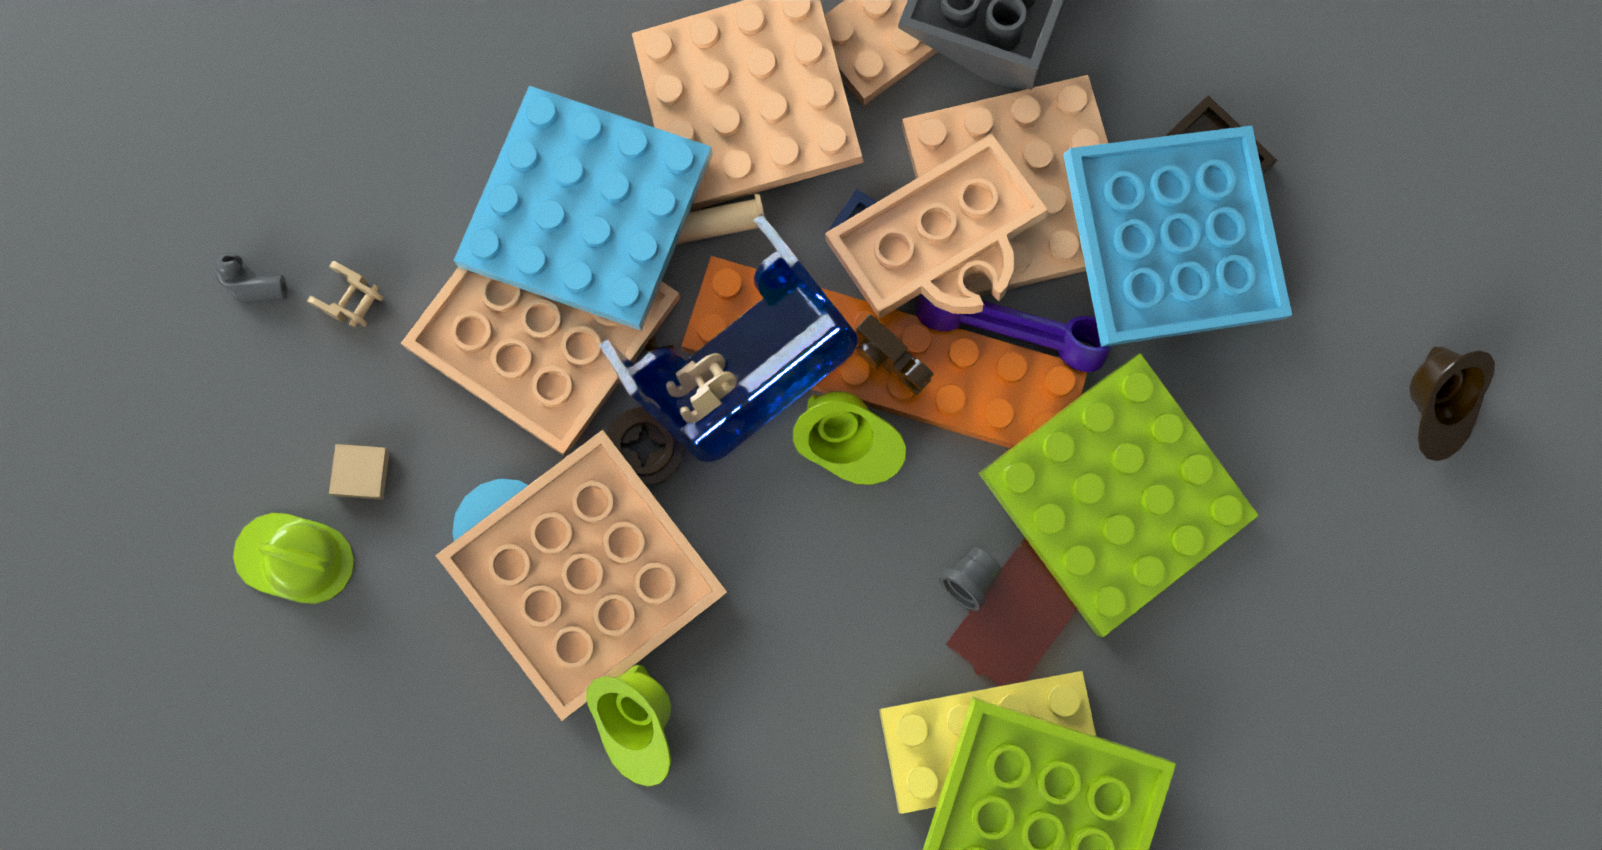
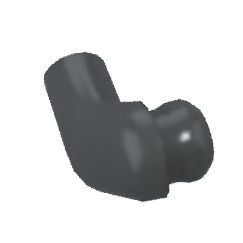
[215,252,287,303]

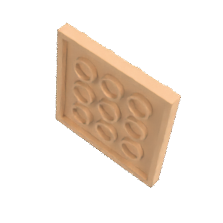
[632,0,864,212]
[902,75,1108,296]
[401,267,680,457]
[435,430,727,721]

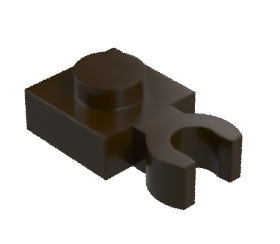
[854,313,934,395]

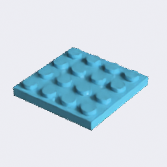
[453,86,713,331]
[1063,126,1292,347]

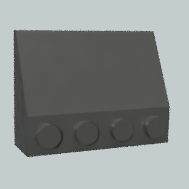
[898,0,1066,91]

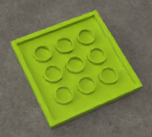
[978,353,1259,637]
[923,696,1176,850]

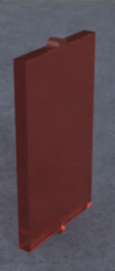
[945,538,1078,686]

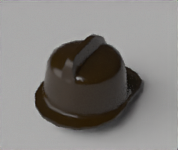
[1409,347,1495,461]

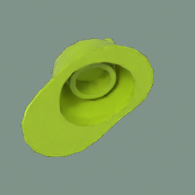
[793,391,906,485]
[233,513,354,604]
[586,665,672,786]

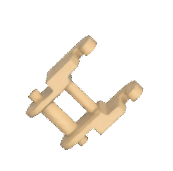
[307,261,384,328]
[666,353,737,423]

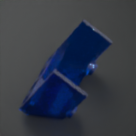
[599,214,858,462]

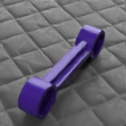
[916,285,1113,372]

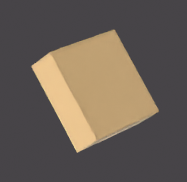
[329,444,390,500]

